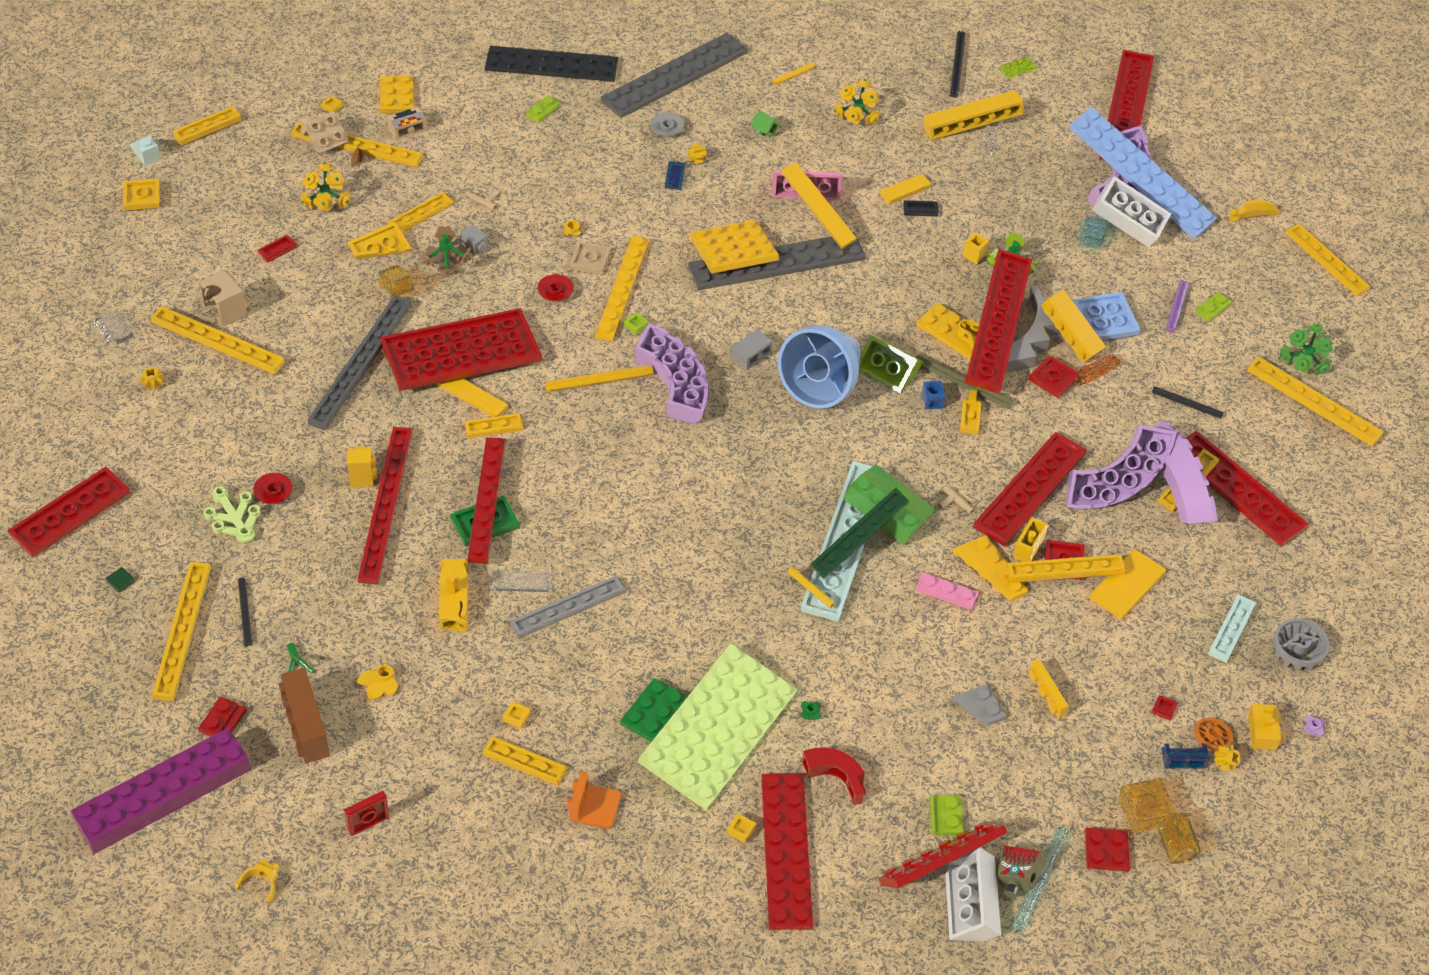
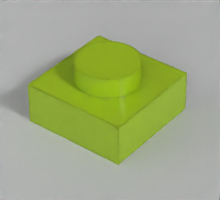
[624,312,649,335]

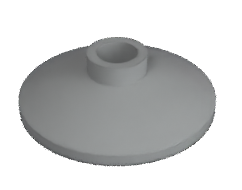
[651,112,684,136]

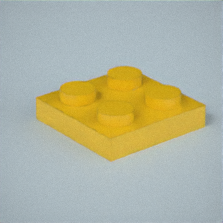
[123,179,160,211]

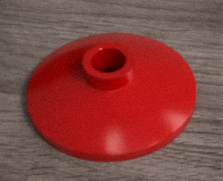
[537,274,573,301]
[253,473,293,504]

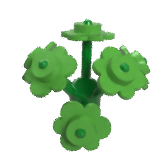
[1280,324,1333,375]

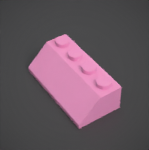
[772,171,843,200]

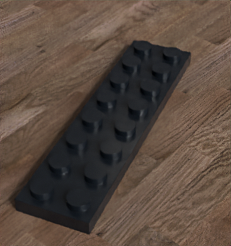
[485,46,618,82]

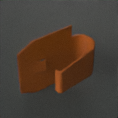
[351,147,363,167]

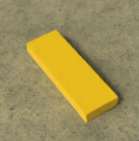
[880,174,932,205]
[464,413,523,439]

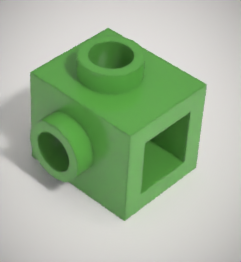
[751,110,781,137]

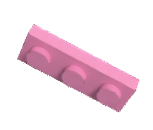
[916,572,978,610]

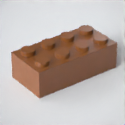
[278,667,330,764]

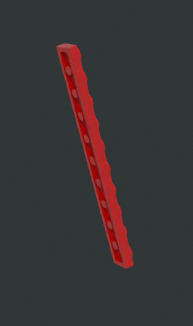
[358,427,412,585]

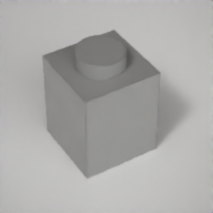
[460,225,488,255]

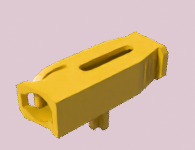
[439,559,468,632]

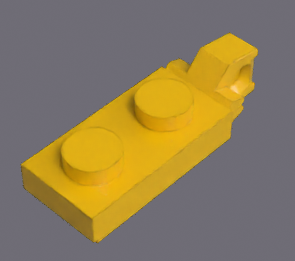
[960,390,982,435]

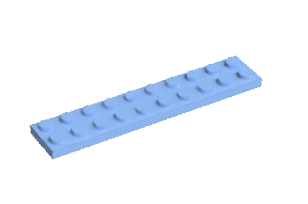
[1069,107,1217,239]

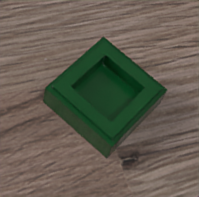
[106,567,135,593]

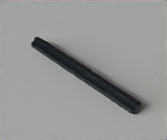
[950,31,966,98]

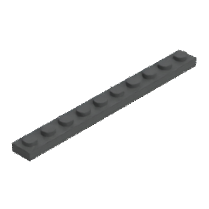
[308,295,411,430]

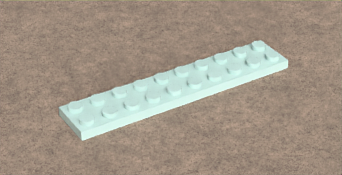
[800,461,889,622]

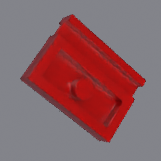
[198,696,247,737]

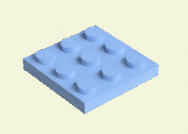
[1072,292,1141,341]

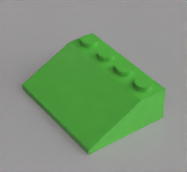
[843,464,936,545]

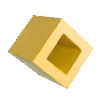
[963,232,990,264]

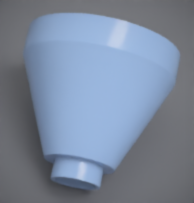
[778,325,861,408]

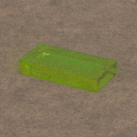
[1000,56,1036,79]

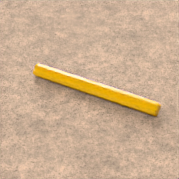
[545,365,654,392]

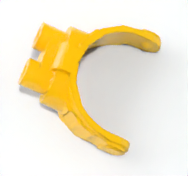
[235,858,280,904]

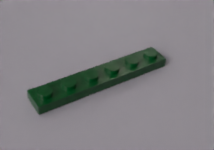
[810,488,909,579]

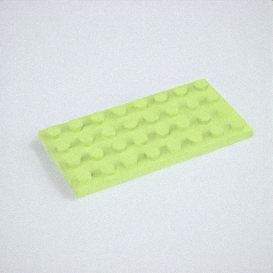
[637,643,798,810]

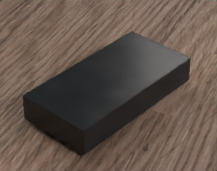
[903,200,938,217]

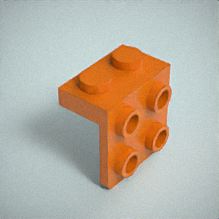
[567,772,621,829]

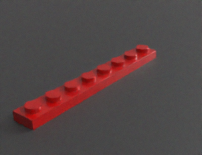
[468,437,505,564]

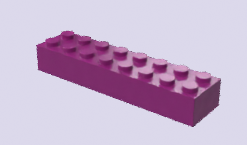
[70,728,251,854]

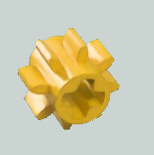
[687,143,707,164]
[140,367,164,390]
[1214,745,1240,771]

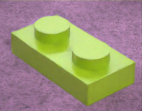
[526,95,560,123]
[1195,292,1232,322]

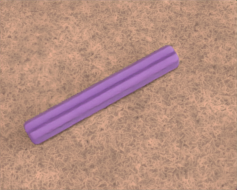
[1166,280,1189,333]

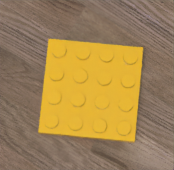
[690,220,779,274]

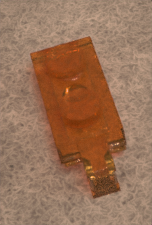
[1076,354,1120,386]

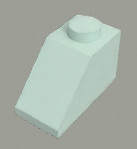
[130,136,161,166]

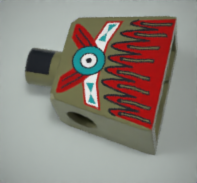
[998,845,1047,898]

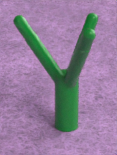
[287,643,315,673]

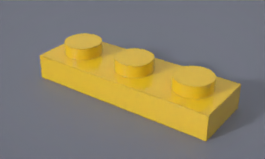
[1029,659,1069,719]

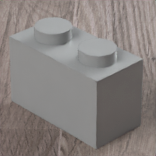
[731,329,773,370]

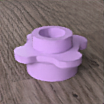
[1303,715,1326,736]

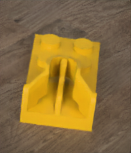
[916,302,979,360]

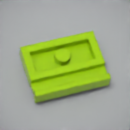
[929,795,963,836]

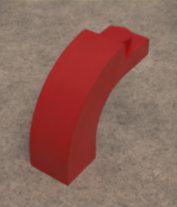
[802,747,866,805]

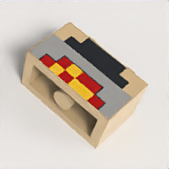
[387,106,427,140]

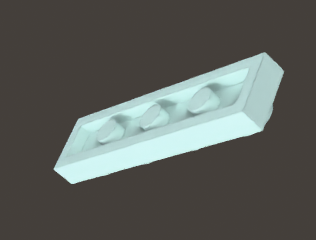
[1208,595,1256,663]

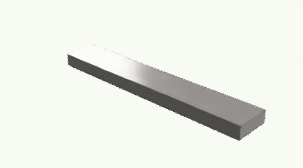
[510,576,626,639]

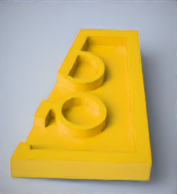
[348,222,412,259]

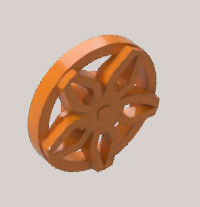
[1194,718,1233,751]

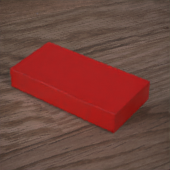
[257,234,297,263]

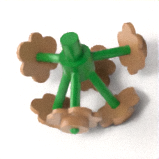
[421,226,472,275]

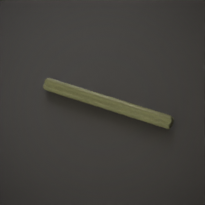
[916,354,1013,409]

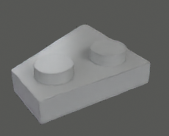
[952,684,1006,726]

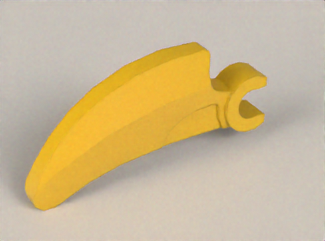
[1228,200,1279,222]

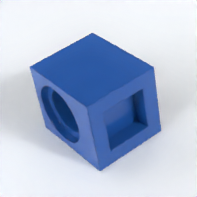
[922,381,945,410]

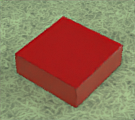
[1151,695,1178,721]

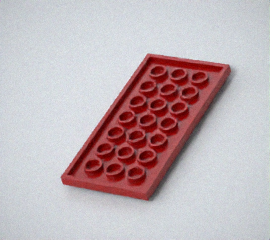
[380,308,542,391]

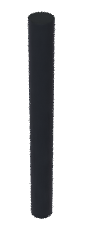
[1152,386,1224,419]
[238,578,252,647]

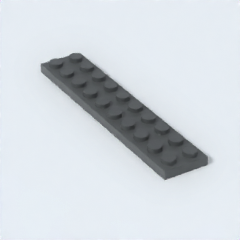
[601,33,747,118]
[688,232,866,291]

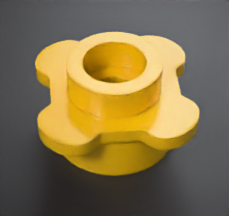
[563,220,581,236]

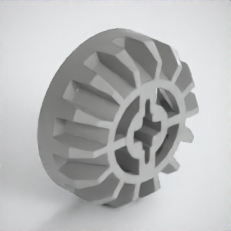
[1272,618,1330,671]

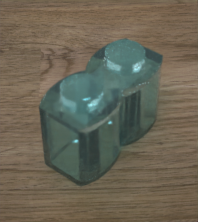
[1077,215,1107,250]

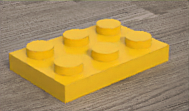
[380,75,414,113]

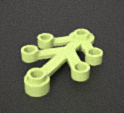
[204,486,261,543]

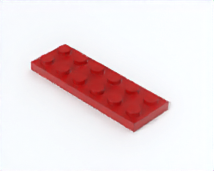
[8,466,130,558]
[878,822,1008,888]

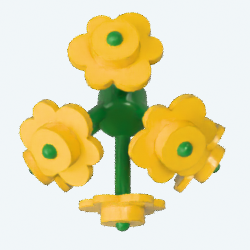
[834,79,881,126]
[300,162,350,211]

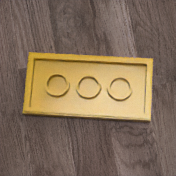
[1089,549,1166,620]

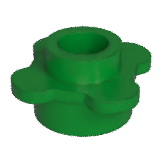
[801,701,821,720]

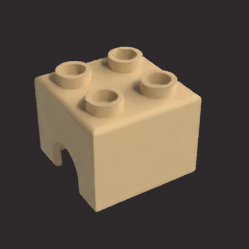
[200,270,248,327]

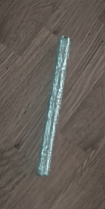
[1011,826,1069,934]

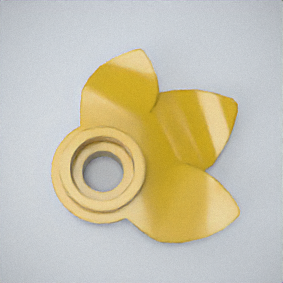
[357,664,398,700]

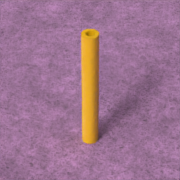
[772,62,815,85]
[787,567,835,609]

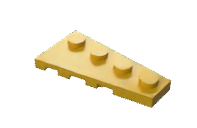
[953,535,1028,602]

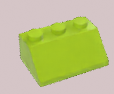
[859,335,923,393]

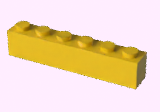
[923,90,1023,140]

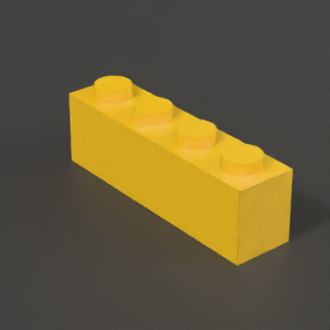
[1041,289,1106,363]

